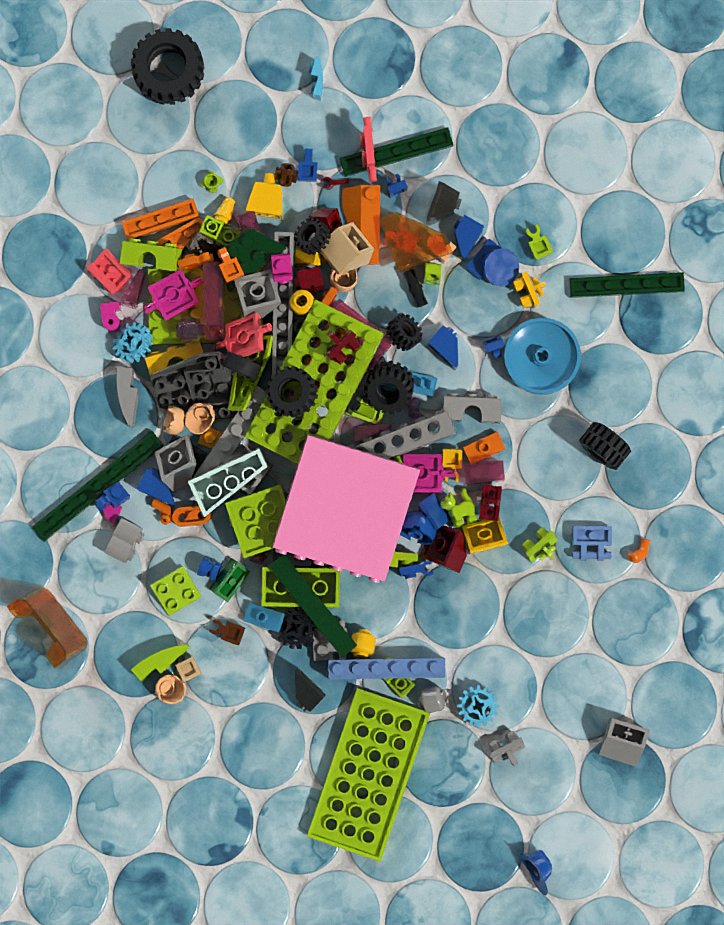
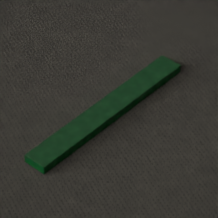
[32,431,164,542]

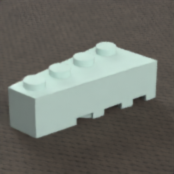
[188,448,268,517]

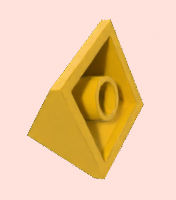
[462,518,508,555]

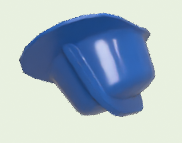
[520,850,552,896]

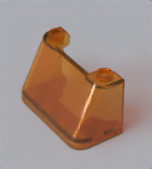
[7,588,88,669]

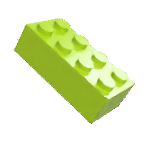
[261,567,340,608]

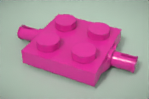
[143,269,204,321]
[403,454,455,493]

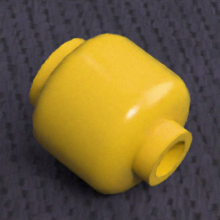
[290,290,315,316]
[350,629,376,659]

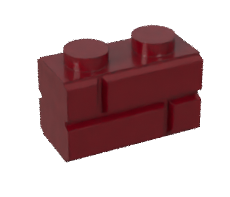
[294,266,324,294]

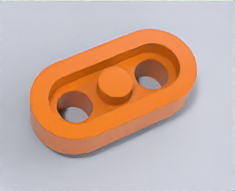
[172,506,211,527]

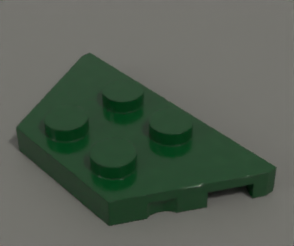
[225,227,288,292]

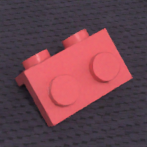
[86,249,133,294]

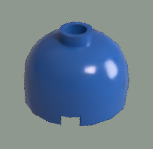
[400,509,437,545]

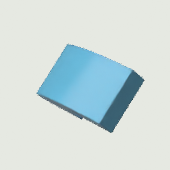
[308,57,323,101]

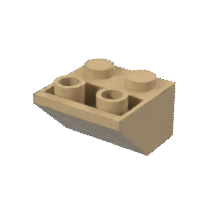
[320,222,374,275]

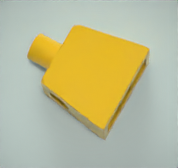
[246,173,283,220]

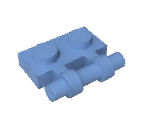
[572,526,612,561]

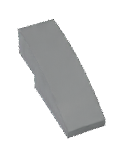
[116,366,139,428]

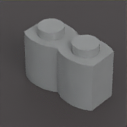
[104,518,144,563]

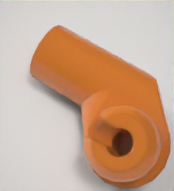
[151,498,172,525]

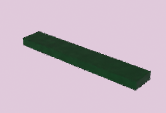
[340,127,454,177]
[569,272,685,298]
[269,554,357,657]

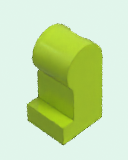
[423,263,441,285]

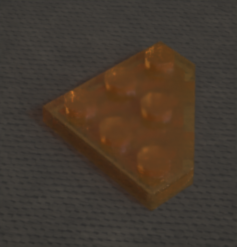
[379,212,452,273]

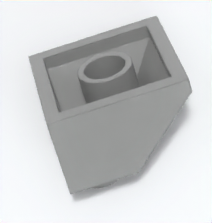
[234,269,281,318]
[155,434,196,492]

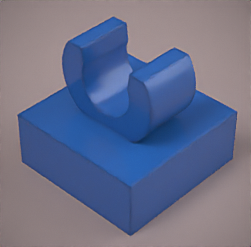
[386,174,408,198]
[482,336,505,359]

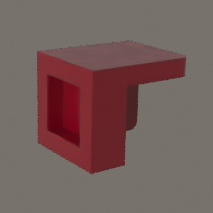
[309,207,342,234]

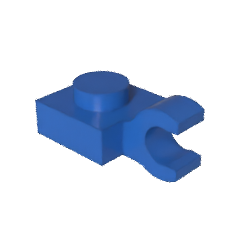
[298,148,318,182]
[95,481,130,511]
[399,561,434,579]

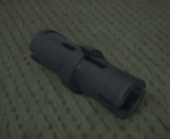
[403,268,428,308]

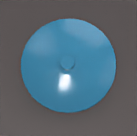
[504,318,581,395]

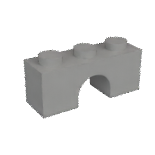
[443,393,502,424]

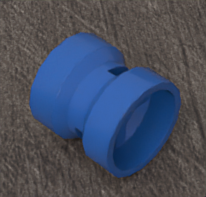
[197,557,222,581]

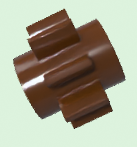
[274,163,298,187]

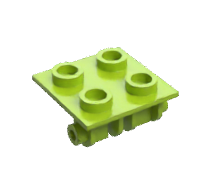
[150,566,202,616]

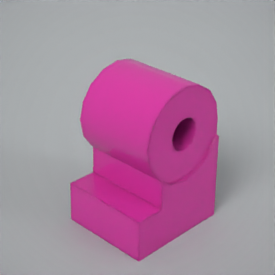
[100,301,122,332]

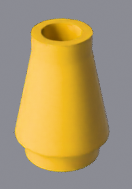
[213,197,235,226]

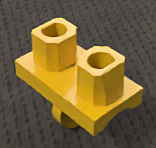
[512,272,547,308]

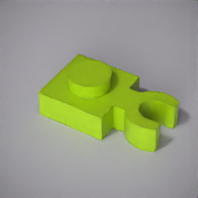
[525,224,553,261]

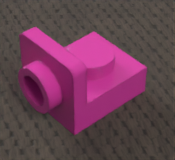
[271,253,293,284]

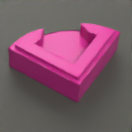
[103,505,123,525]

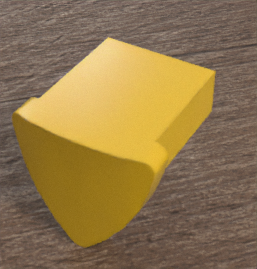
[294,246,326,267]

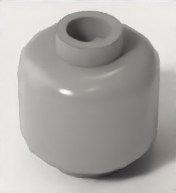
[418,686,448,713]

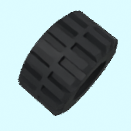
[364,361,415,414]
[266,366,318,417]
[579,422,631,470]

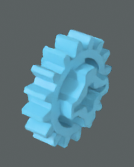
[113,322,153,363]
[457,685,499,727]

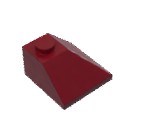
[419,525,467,573]

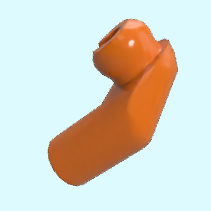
[627,539,650,563]

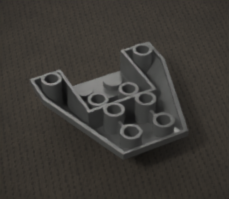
[150,352,237,419]

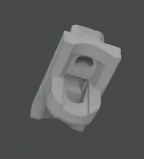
[489,731,525,766]

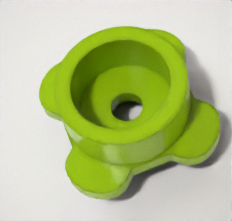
[201,171,223,193]

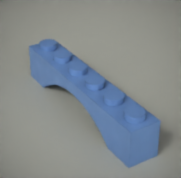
[328,658,446,680]

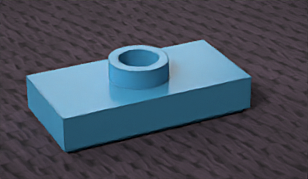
[243,603,285,632]

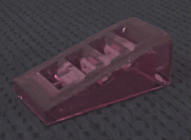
[120,269,146,309]
[354,424,392,443]

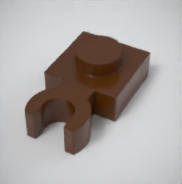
[209,620,246,646]

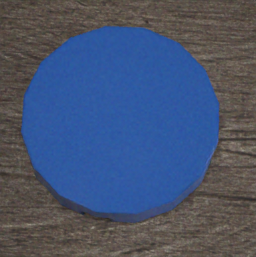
[482,248,519,286]

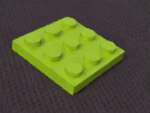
[225,484,286,558]

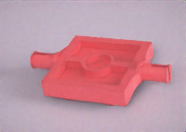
[360,117,377,182]
[215,313,272,357]

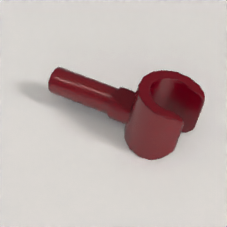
[322,177,349,190]

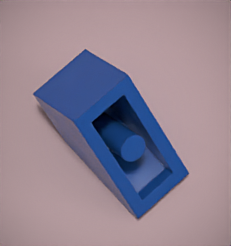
[453,215,484,262]
[427,325,458,370]
[137,467,175,506]

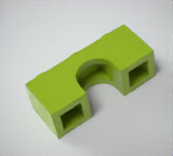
[120,238,183,271]

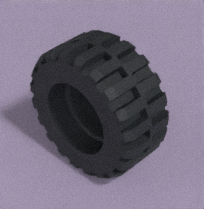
[131,28,205,105]

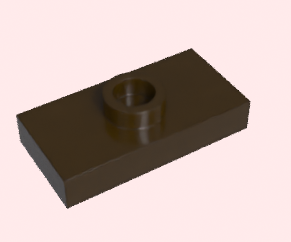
[186,231,222,267]

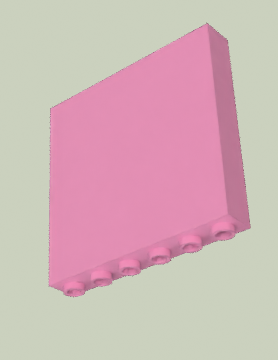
[272,434,420,583]

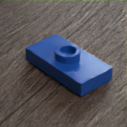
[465,239,501,280]

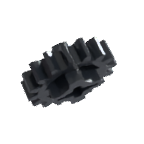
[277,607,318,650]

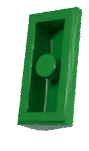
[209,558,251,602]

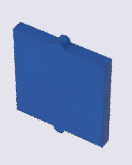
[418,493,451,530]

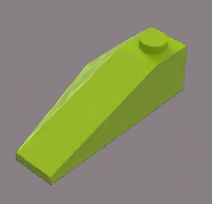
[228,335,273,411]

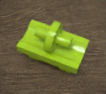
[522,527,558,563]

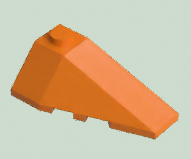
[342,185,380,265]

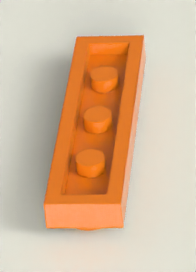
[121,198,199,241]

